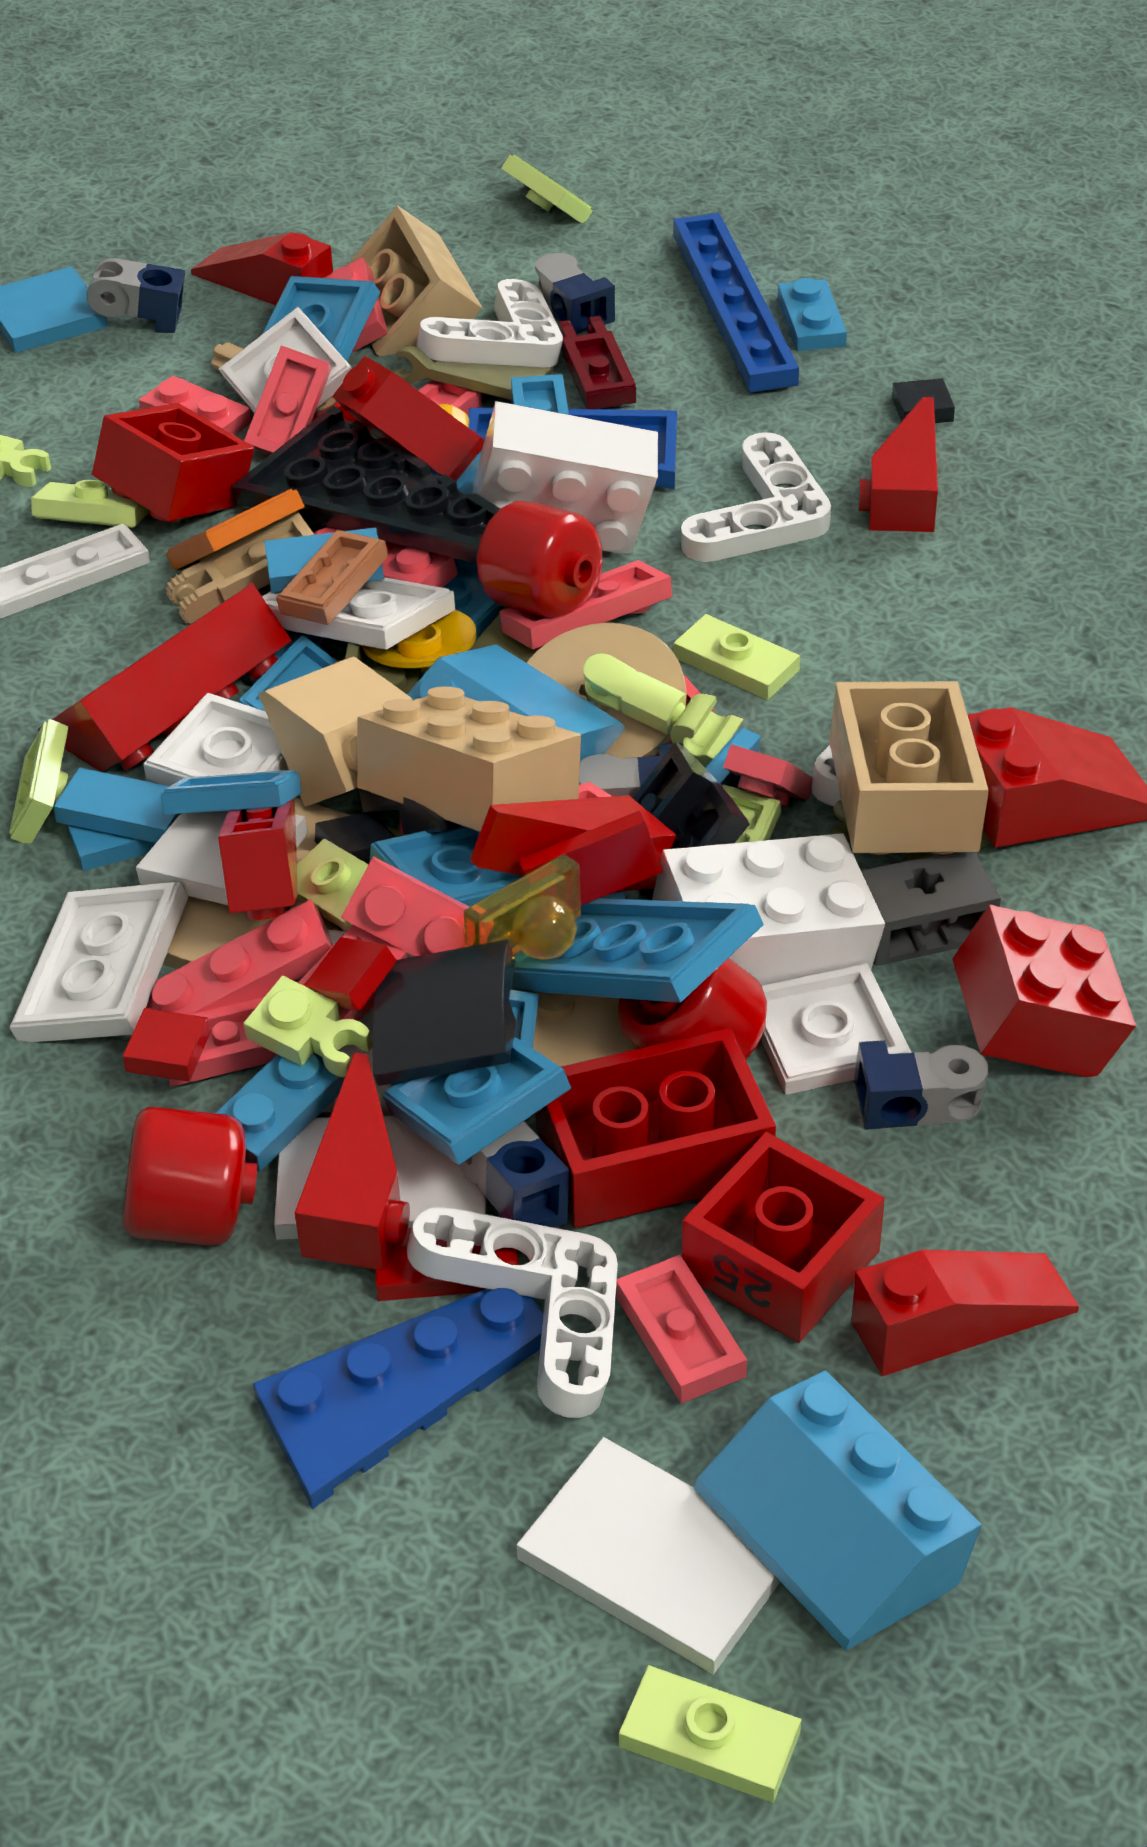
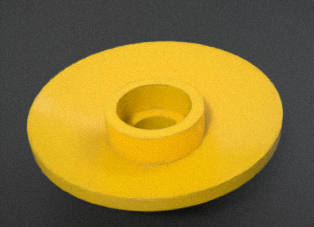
[362,610,476,672]

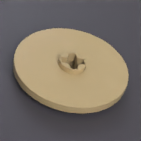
[527,623,687,758]

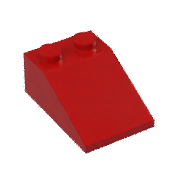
[967,707,1147,848]

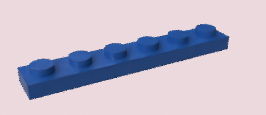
[673,213,799,392]

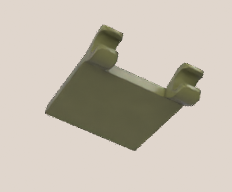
[394,345,555,400]

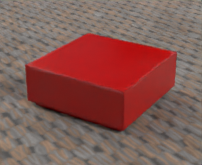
[304,937,397,1011]
[122,1008,210,1082]

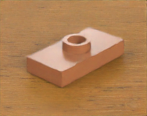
[276,530,388,625]

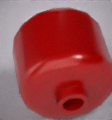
[477,501,603,618]
[618,958,767,1060]
[122,1107,257,1246]

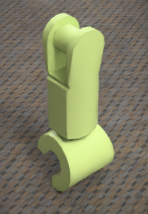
[583,653,743,768]

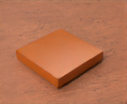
[165,488,305,570]

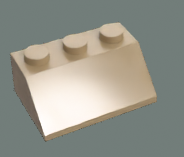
[348,205,482,356]

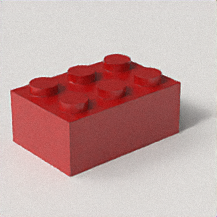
[535,1027,776,1228]

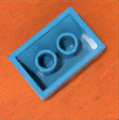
[407,644,625,761]
[694,1370,982,1651]

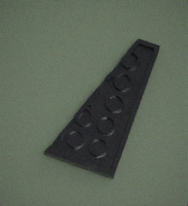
[231,405,500,564]

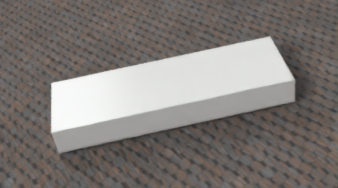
[0,523,150,619]

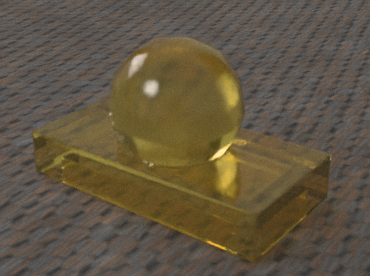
[464,854,581,961]

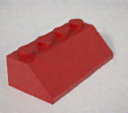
[38,583,292,772]

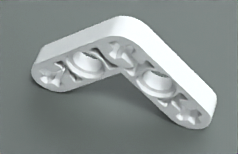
[417,279,563,368]
[681,432,831,562]
[407,1207,618,1418]

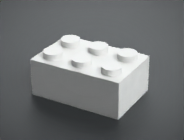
[473,401,658,553]
[652,833,885,985]

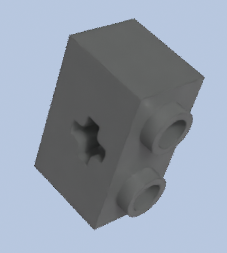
[861,852,1001,966]

